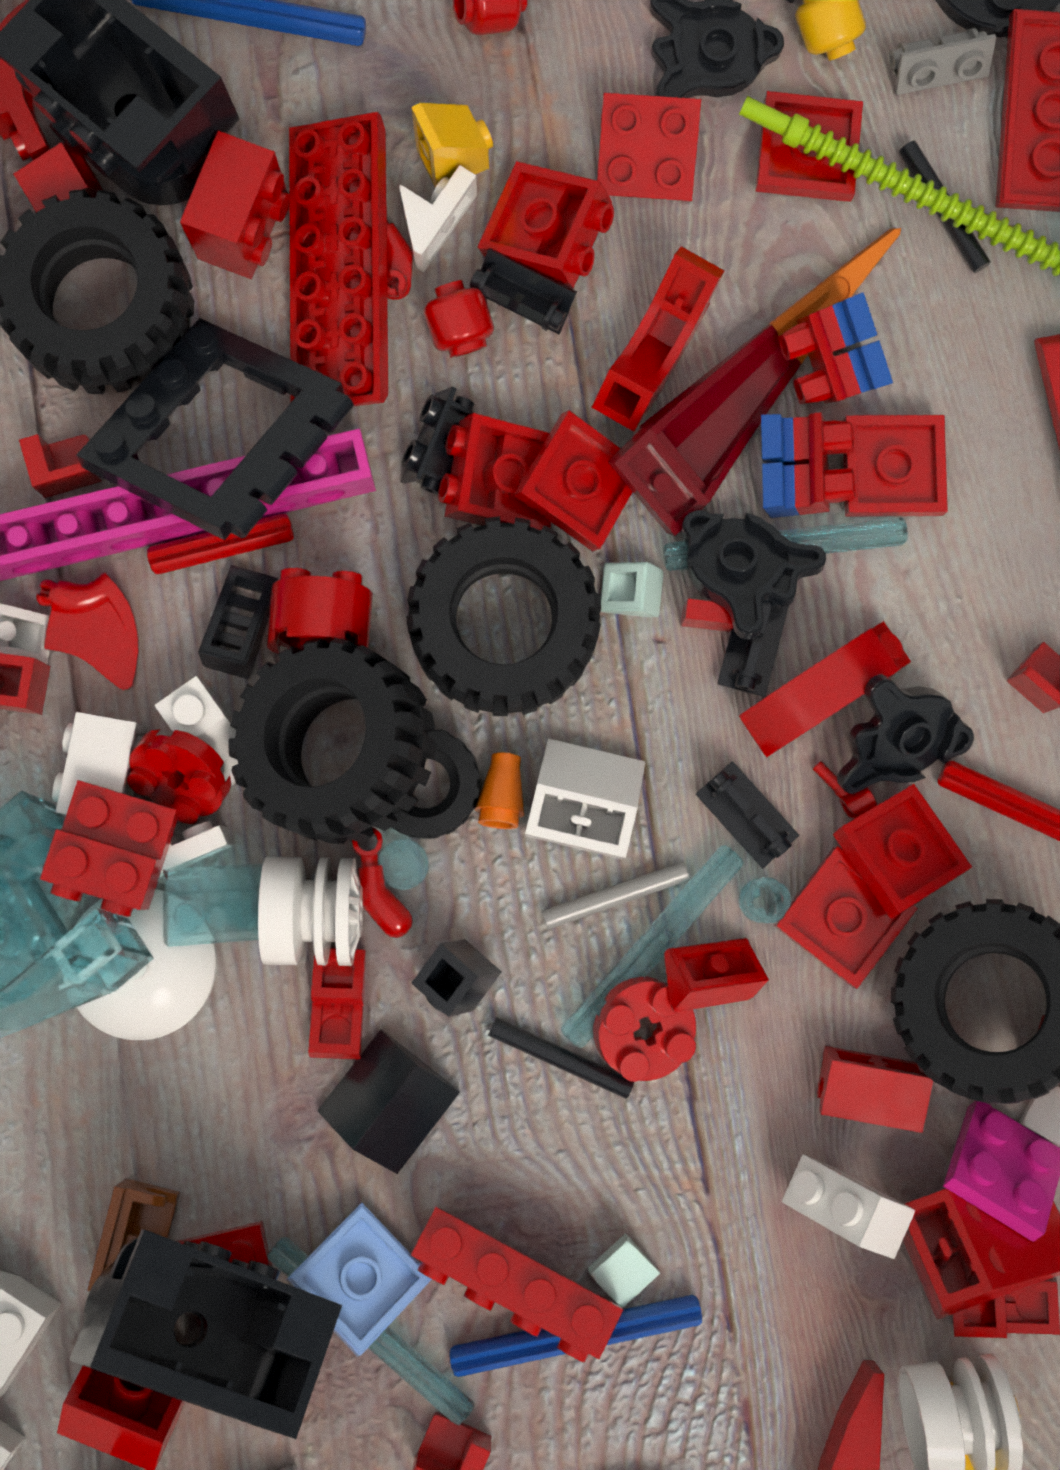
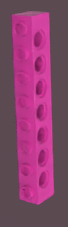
[0,428,376,581]

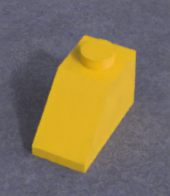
[411,103,493,188]

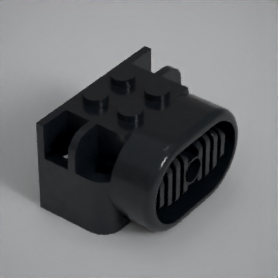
[0,0,239,206]
[69,1229,342,1439]

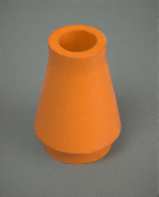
[475,752,525,829]

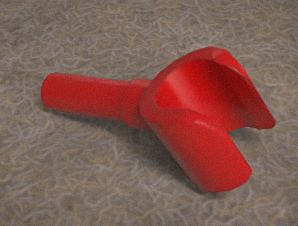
[812,761,877,819]

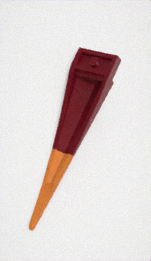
[608,228,901,536]

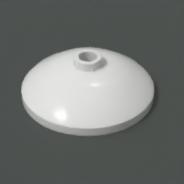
[64,889,217,1040]

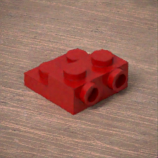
[477,161,614,288]
[438,413,551,530]
[40,780,180,917]

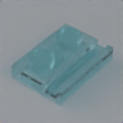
[163,864,263,947]

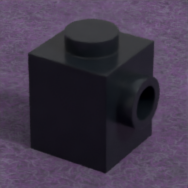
[412,939,502,1017]

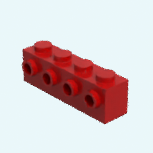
[411,1207,624,1363]

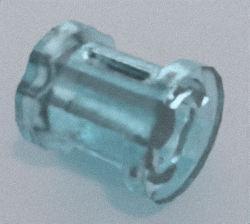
[739,877,791,923]

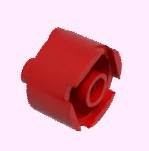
[267,568,373,654]

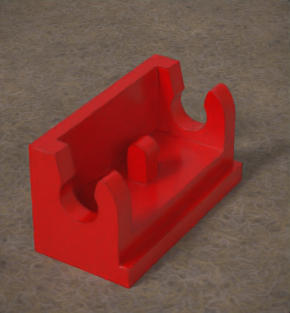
[817,1046,933,1133]

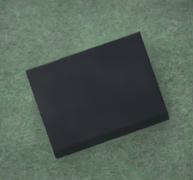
[318,1029,460,1174]

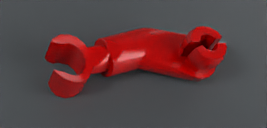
[387,220,413,300]
[352,828,413,938]

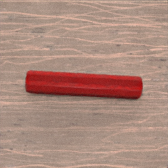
[147,513,294,574]
[937,761,1060,841]

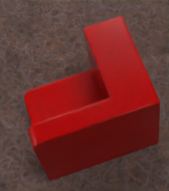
[13,142,103,213]
[19,434,102,498]
[1006,642,1060,713]
[412,1412,492,1470]

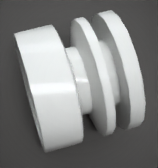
[258,857,363,966]
[898,1354,1023,1470]

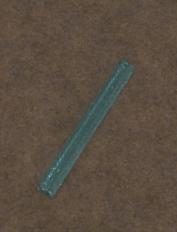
[663,517,908,571]
[561,845,744,1048]
[268,1237,474,1425]

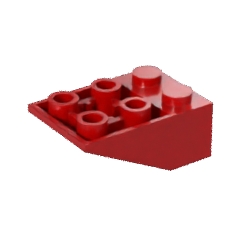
[903,1189,1060,1320]

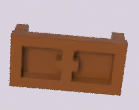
[87,1178,180,1291]

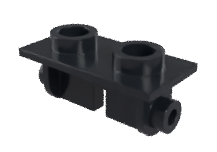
[469,248,577,335]
[400,387,475,494]
[717,600,789,697]
[695,761,800,869]

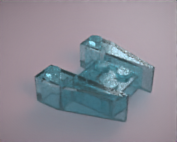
[0,790,154,1038]

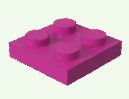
[943,1101,1060,1242]

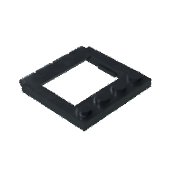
[76,318,354,540]

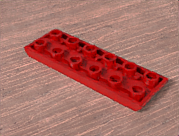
[289,111,388,406]

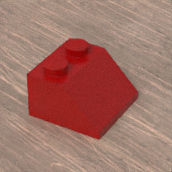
[57,1339,185,1470]

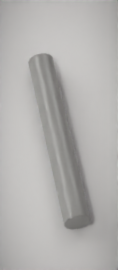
[542,861,690,930]

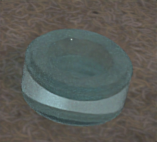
[378,839,429,890]

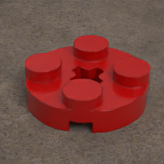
[127,729,232,824]
[593,976,696,1082]

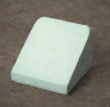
[600,562,663,617]
[588,1233,660,1308]

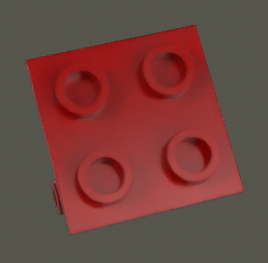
[597,92,702,201]

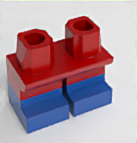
[777,292,893,405]
[761,412,856,518]

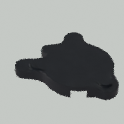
[649,0,784,98]
[682,510,826,639]
[837,674,974,794]

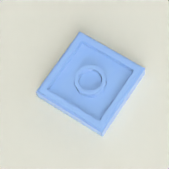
[286,1203,432,1357]

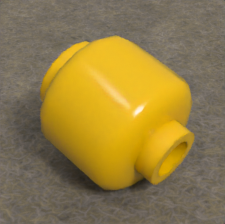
[795,0,866,61]

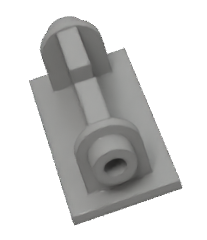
[889,28,996,95]

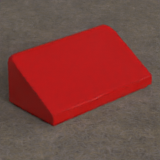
[664,938,769,1012]

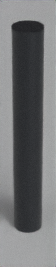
[899,140,991,273]
[488,1017,634,1099]

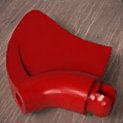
[36,572,139,690]

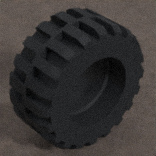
[0,189,195,395]
[406,516,601,717]
[228,638,436,844]
[890,899,1060,1104]

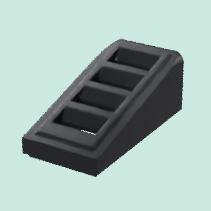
[198,565,279,679]

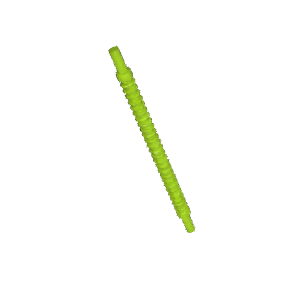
[738,96,1060,276]

